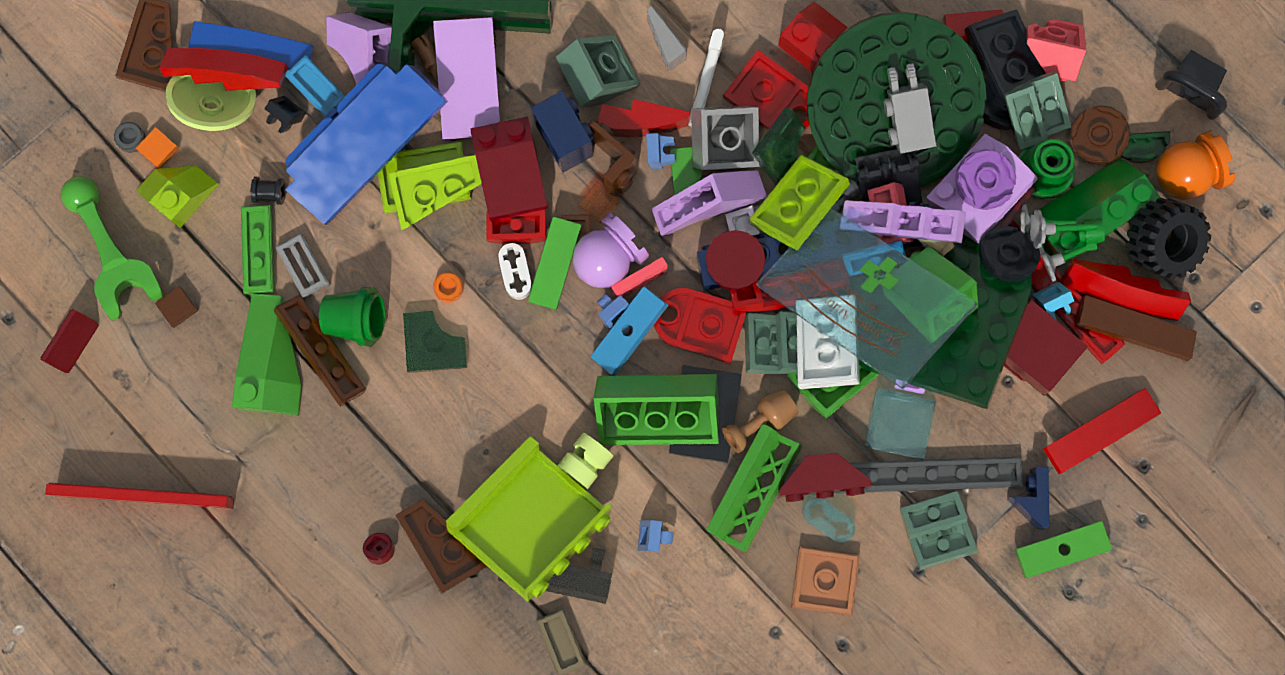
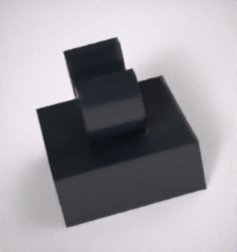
[265,96,306,133]

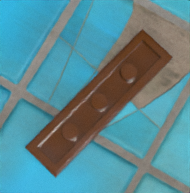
[274,294,367,407]
[1076,296,1197,361]

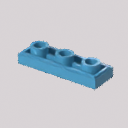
[591,286,669,376]

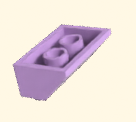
[926,134,1037,244]

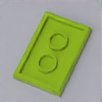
[378,141,471,214]
[749,154,850,251]

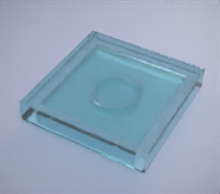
[864,388,936,460]

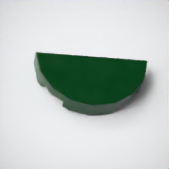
[1121,131,1171,164]

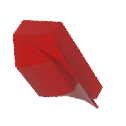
[486,209,547,244]

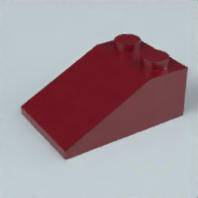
[470,116,548,221]

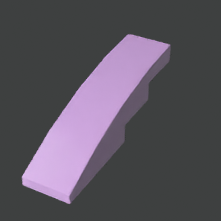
[840,200,966,243]

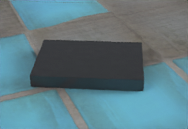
[964,9,1046,108]
[669,365,742,463]

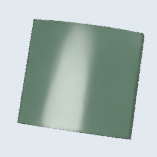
[1004,71,1071,150]
[744,311,798,374]
[900,491,978,571]

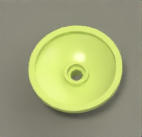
[166,75,256,131]

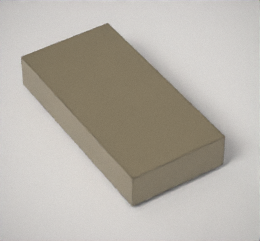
[535,608,587,675]

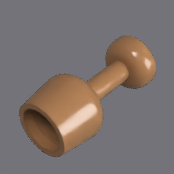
[722,389,798,453]

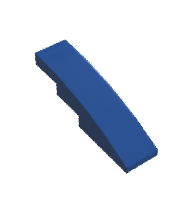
[188,21,314,71]

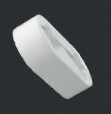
[499,243,532,300]

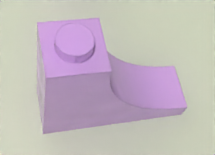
[326,12,392,84]
[652,170,767,236]

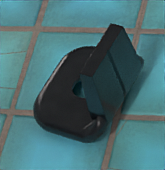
[1155,50,1227,120]

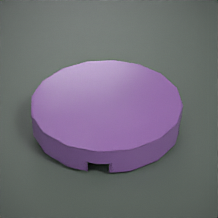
[955,149,1016,210]

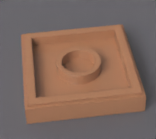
[791,546,860,616]

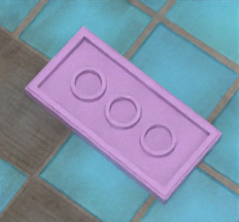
[433,17,500,139]

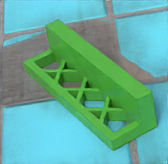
[706,424,802,553]

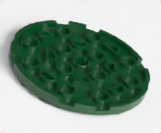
[807,12,986,186]

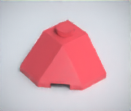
[1026,19,1086,81]

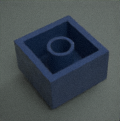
[531,91,595,173]

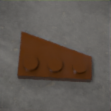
[115,0,173,92]
[396,500,488,594]

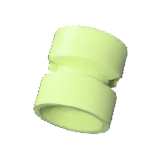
[557,432,613,489]

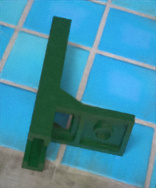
[347,0,552,73]

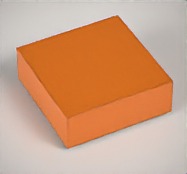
[136,127,179,169]

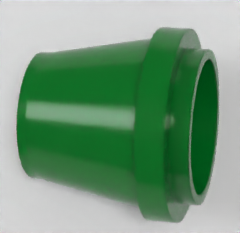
[1018,139,1075,199]
[319,287,386,347]

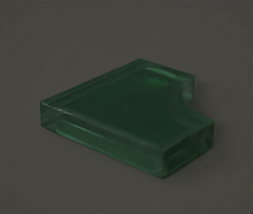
[752,107,805,186]
[403,311,467,373]

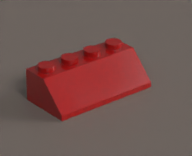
[778,1,848,73]

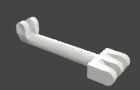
[688,29,724,127]

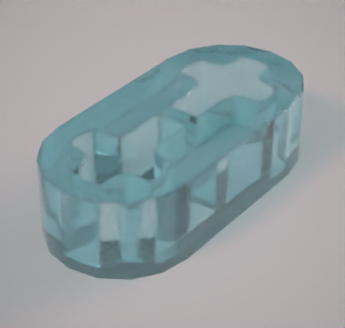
[802,498,855,543]

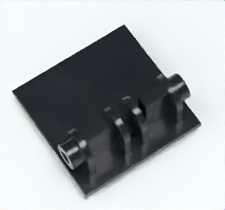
[855,149,923,203]

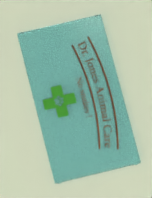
[756,208,977,389]

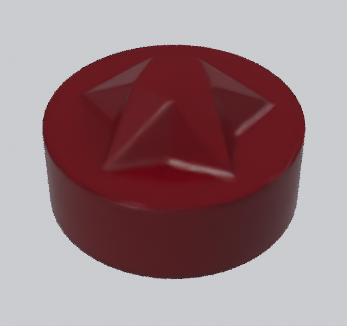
[363,533,395,565]

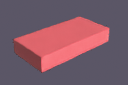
[611,257,668,298]

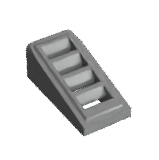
[647,6,687,71]

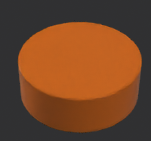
[433,272,464,303]

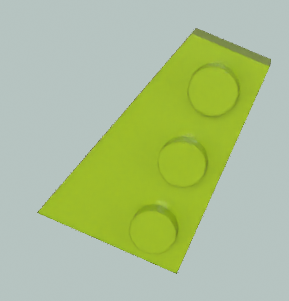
[388,155,482,231]

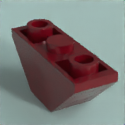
[778,453,872,502]

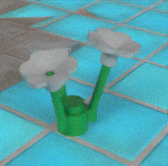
[1021,204,1105,282]

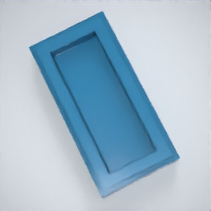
[285,55,345,117]

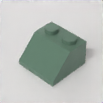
[556,35,640,108]

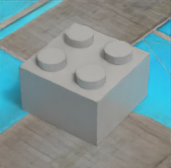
[691,105,760,170]

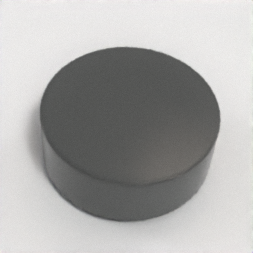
[114,122,146,153]

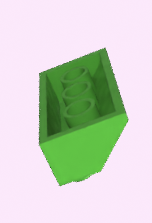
[593,374,719,445]

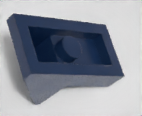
[1007,466,1050,529]

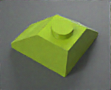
[136,165,219,228]

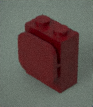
[1004,300,1088,396]

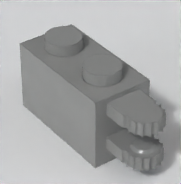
[884,63,936,153]

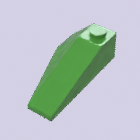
[232,294,302,416]

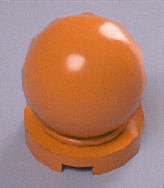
[1156,130,1235,200]

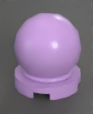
[572,212,649,288]

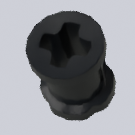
[250,177,286,205]

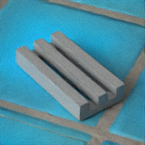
[275,233,330,299]

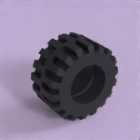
[1126,198,1211,279]

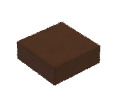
[155,286,198,328]

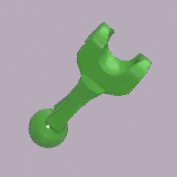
[60,176,163,321]

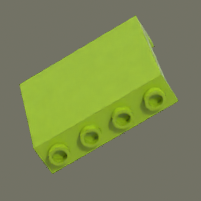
[446,436,611,602]

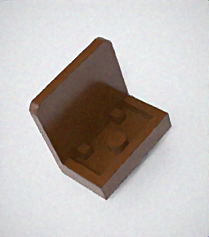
[588,120,637,198]

